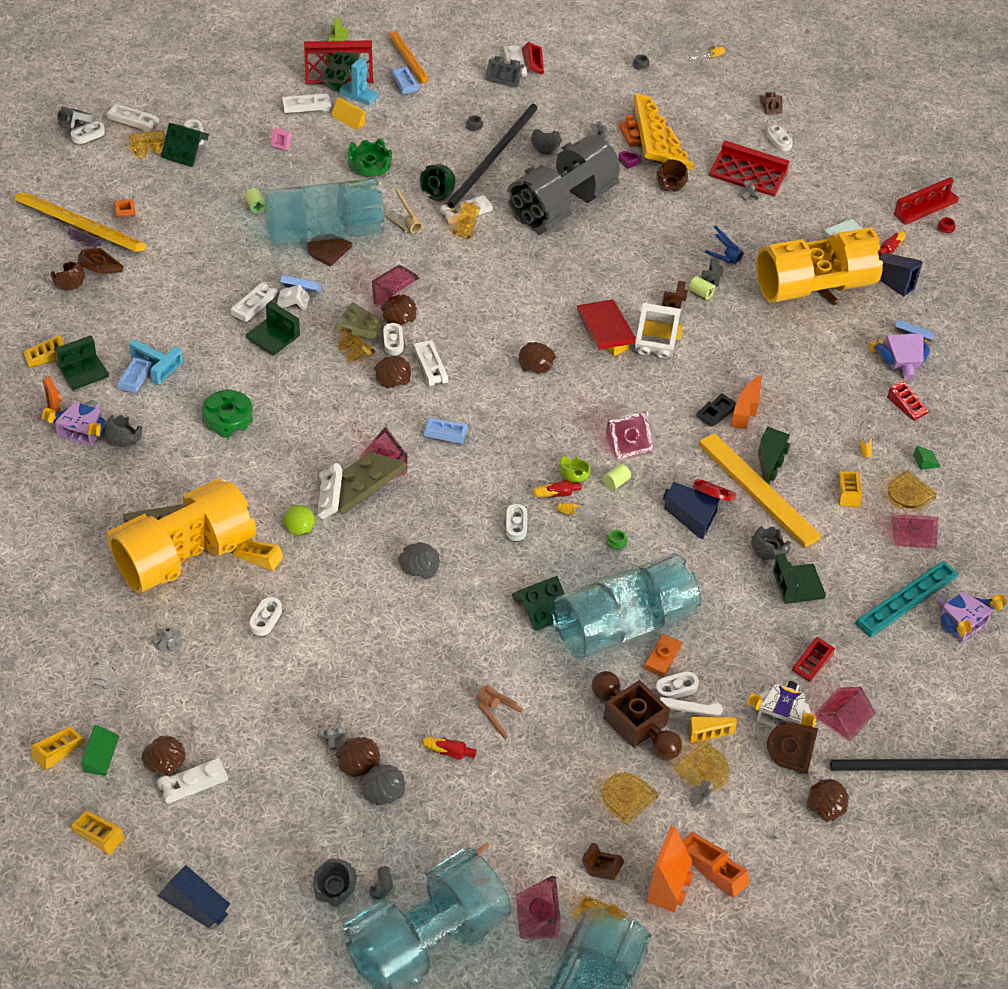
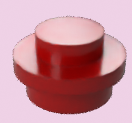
[937,217,956,233]

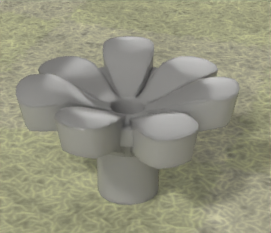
[588,121,608,139]
[741,180,761,200]
[153,626,183,651]
[317,728,348,748]
[690,780,716,808]

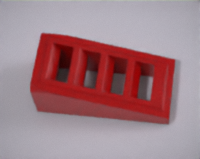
[522,42,544,74]
[887,380,928,421]
[792,636,835,682]

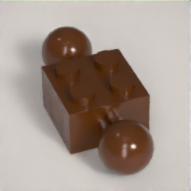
[592,671,682,760]

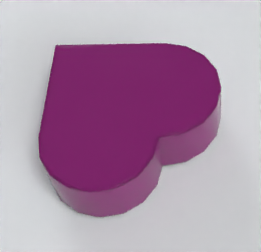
[618,151,641,169]

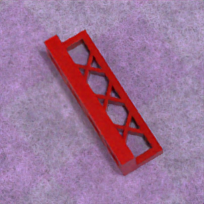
[894,177,959,225]

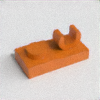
[619,115,642,147]

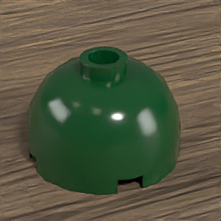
[420,164,456,201]

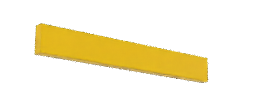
[14,192,147,252]
[698,433,821,548]

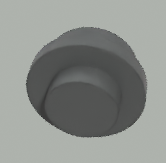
[633,55,650,69]
[466,115,483,130]

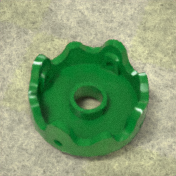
[348,138,392,177]
[202,389,253,438]

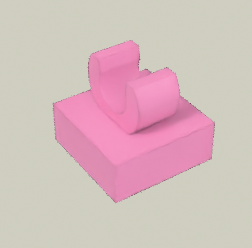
[271,127,291,150]

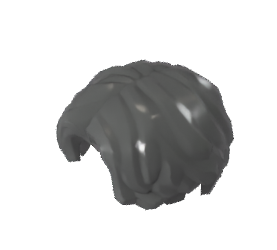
[531,129,562,153]
[104,415,142,447]
[751,526,791,560]
[398,542,440,579]
[360,764,405,806]
[313,858,357,907]

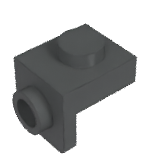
[701,258,723,286]

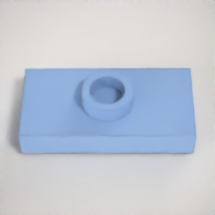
[391,67,419,94]
[280,275,322,293]
[895,320,934,340]
[117,357,153,393]
[424,418,468,444]

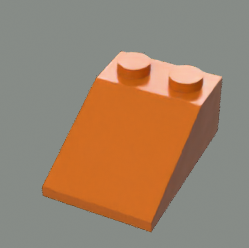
[647,826,694,913]

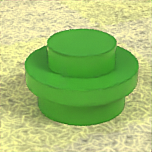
[606,530,628,550]

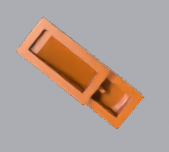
[731,376,762,429]
[682,832,750,898]

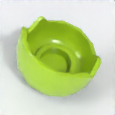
[560,455,591,483]
[283,505,316,535]

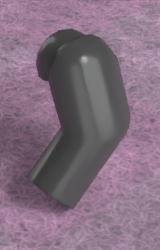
[369,866,393,900]

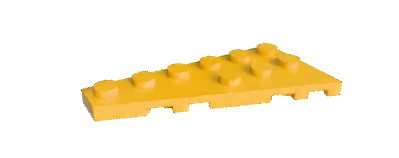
[633,93,695,170]

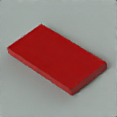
[577,299,636,350]

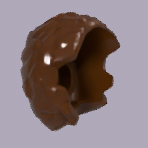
[657,159,688,192]
[51,261,85,291]
[380,294,417,325]
[518,342,556,374]
[374,355,411,388]
[141,735,186,775]
[335,736,380,777]
[807,778,849,822]

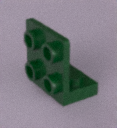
[321,51,359,92]
[161,123,209,167]
[246,301,300,355]
[54,335,109,390]
[773,554,826,604]
[512,576,573,631]

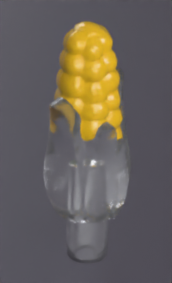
[688,46,725,62]
[857,421,874,458]
[557,501,606,521]

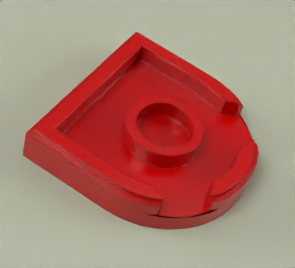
[693,479,737,501]

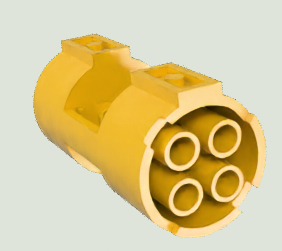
[756,227,883,303]
[106,478,256,594]

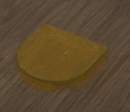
[888,470,938,510]
[674,741,730,791]
[602,773,659,825]

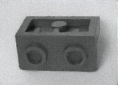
[485,56,524,87]
[57,106,93,129]

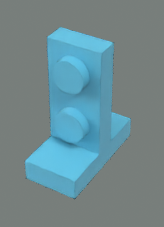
[340,57,378,106]
[129,339,183,385]

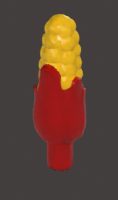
[878,231,906,256]
[533,480,582,498]
[422,737,477,759]

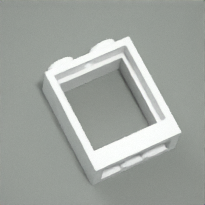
[634,303,681,359]

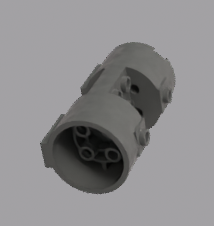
[507,135,620,235]

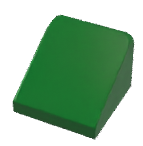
[913,446,940,470]

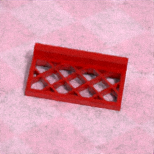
[304,40,373,84]
[709,140,790,197]

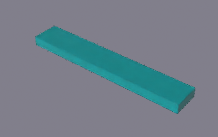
[855,561,959,638]

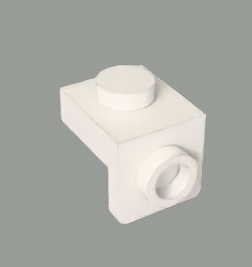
[277,284,309,310]

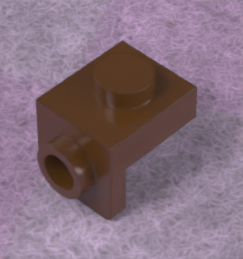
[760,92,783,114]
[662,281,688,309]
[582,843,624,880]

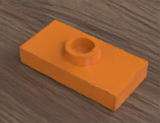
[43,376,62,413]
[644,634,683,677]

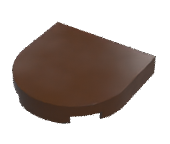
[308,233,352,267]
[77,248,124,274]
[767,722,818,774]

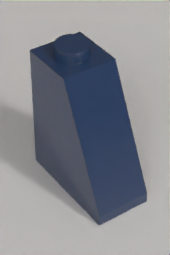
[879,253,923,297]
[663,482,720,539]
[157,865,230,928]

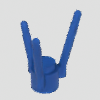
[705,225,744,264]

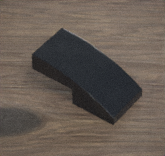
[696,393,736,426]

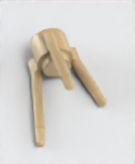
[385,189,423,233]

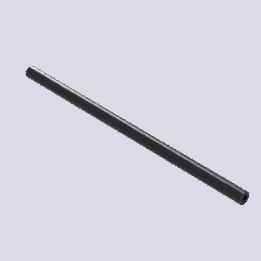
[447,104,538,209]
[830,758,1008,771]

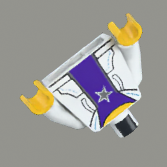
[746,681,816,727]

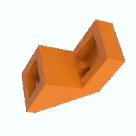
[114,199,135,218]

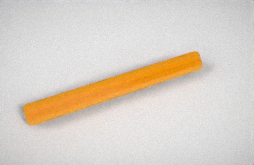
[389,31,428,83]

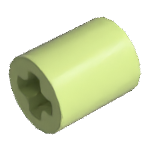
[244,188,266,213]
[689,276,715,300]
[602,464,631,490]

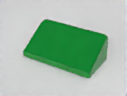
[81,725,119,776]

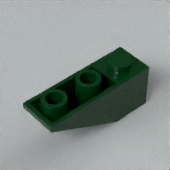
[758,426,791,484]

